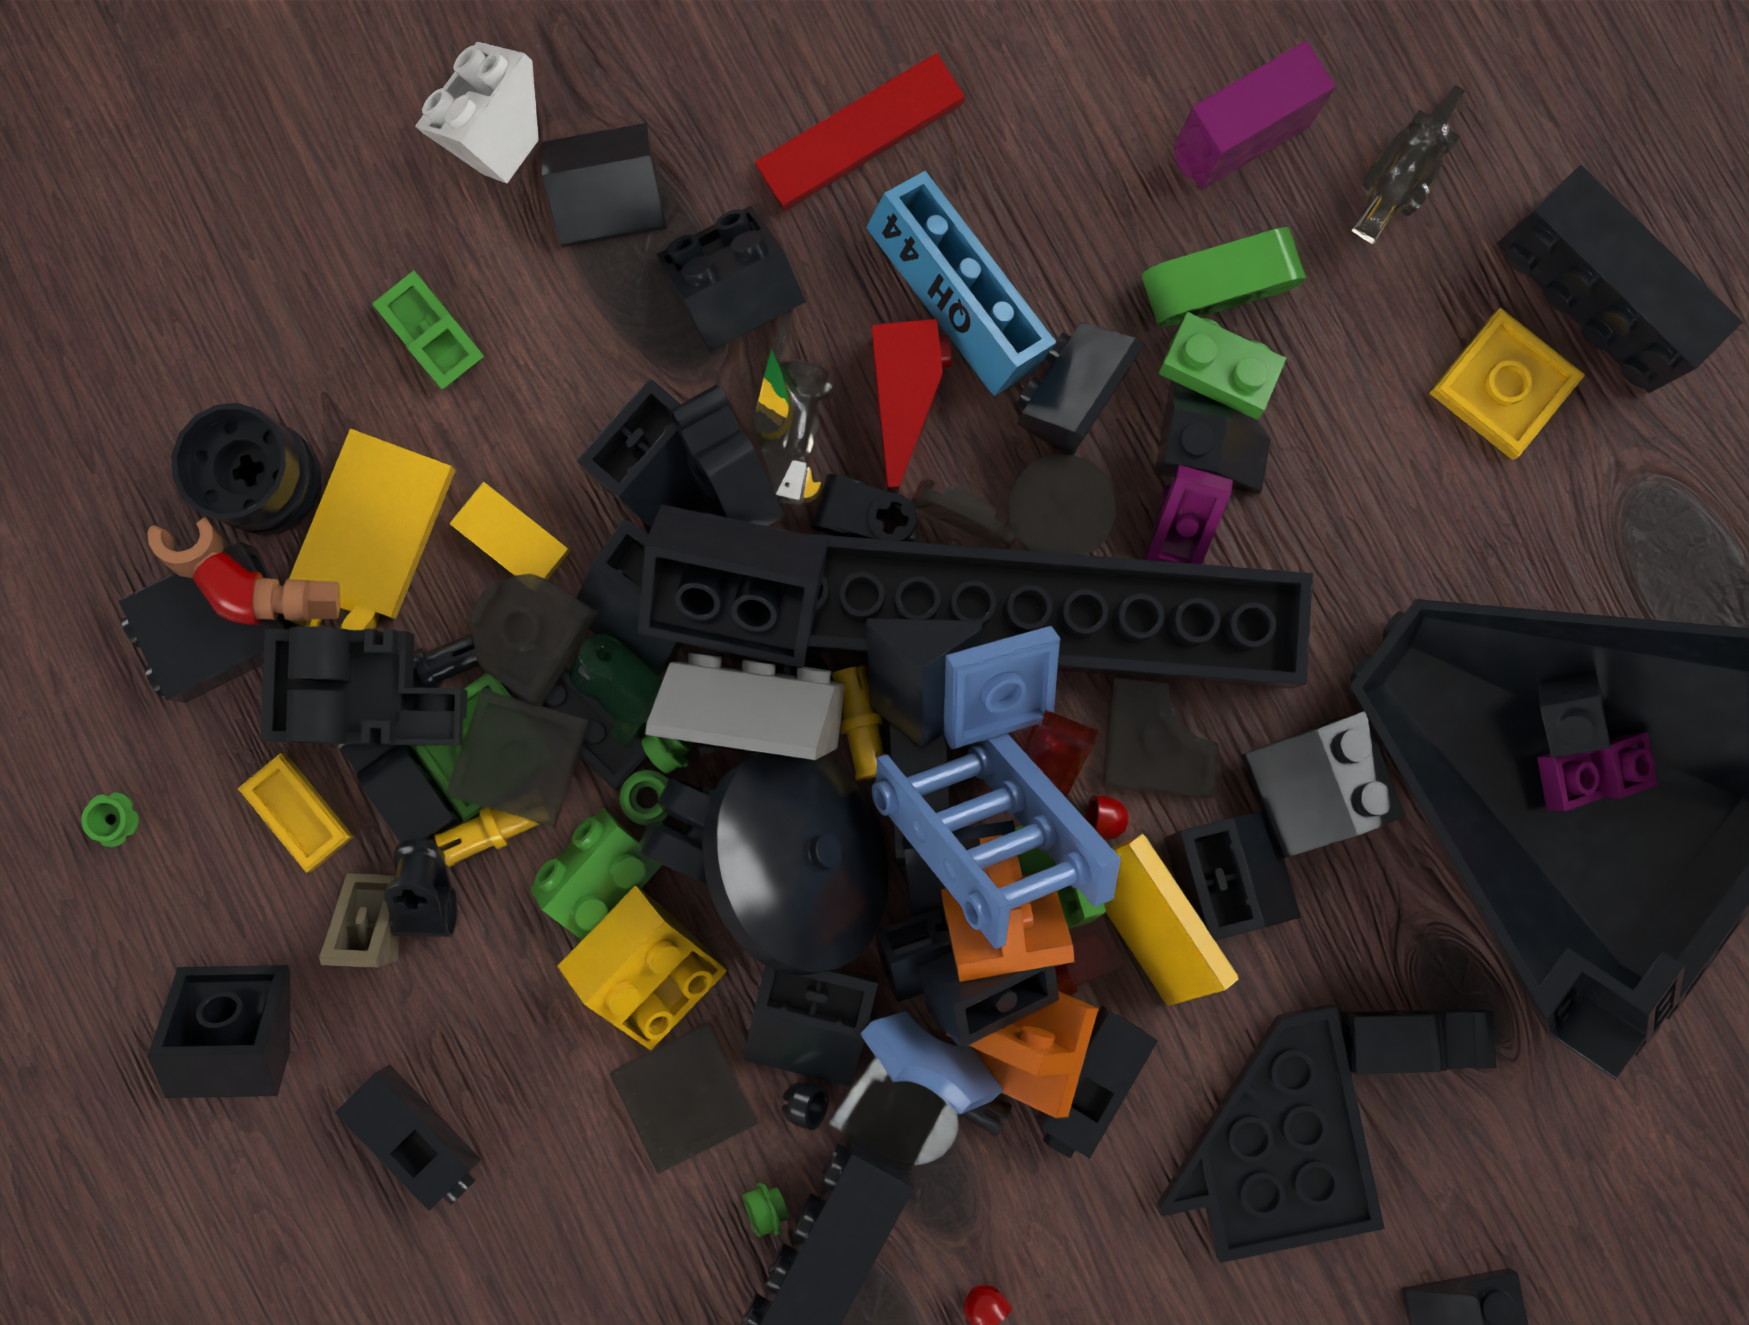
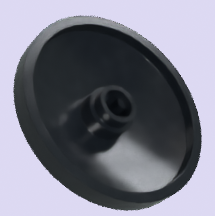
[702,752,888,976]

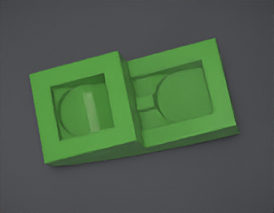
[372,270,484,390]

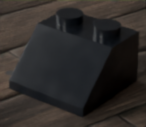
[1016,322,1144,458]
[1241,711,1405,858]
[147,965,290,1098]

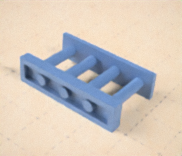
[872,733,1121,949]

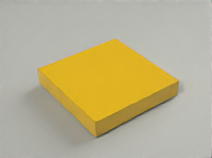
[1429,308,1585,460]

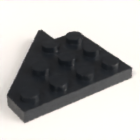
[1157,1004,1385,1263]

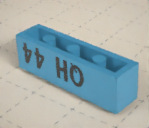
[866,171,1057,396]

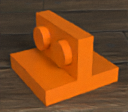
[941,835,1075,982]
[946,991,1099,1118]

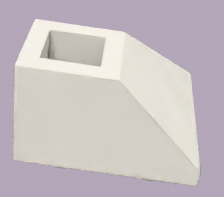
[415,42,539,183]

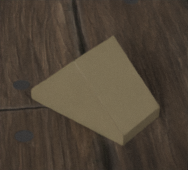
[319,873,400,968]

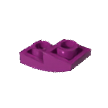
[1537,732,1657,812]

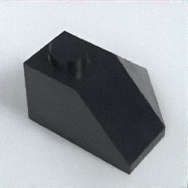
[1154,380,1271,494]

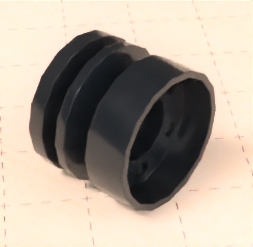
[172,403,321,536]

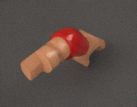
[147,516,341,625]

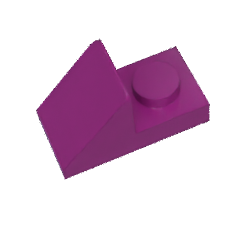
[1145,465,1233,564]

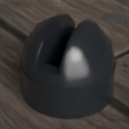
[782,1082,829,1130]

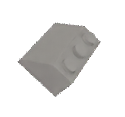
[645,652,845,760]

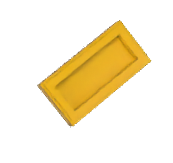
[449,482,571,593]
[238,753,354,873]

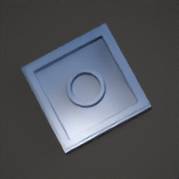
[944,626,1060,749]

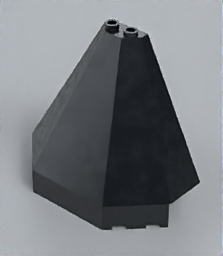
[1350,599,1749,1080]

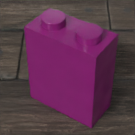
[1174,40,1336,190]

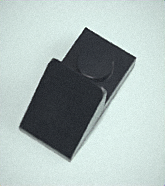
[1402,1268,1528,1325]

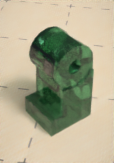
[569,634,663,748]

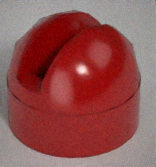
[1085,795,1129,840]
[963,1284,1013,1325]

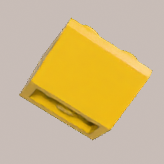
[557,885,728,1050]

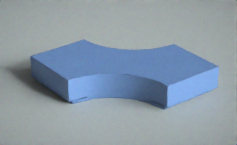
[860,1011,1003,1114]

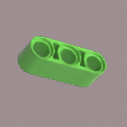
[1141,227,1306,328]

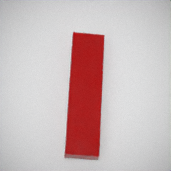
[755,52,965,212]

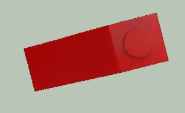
[872,319,951,494]

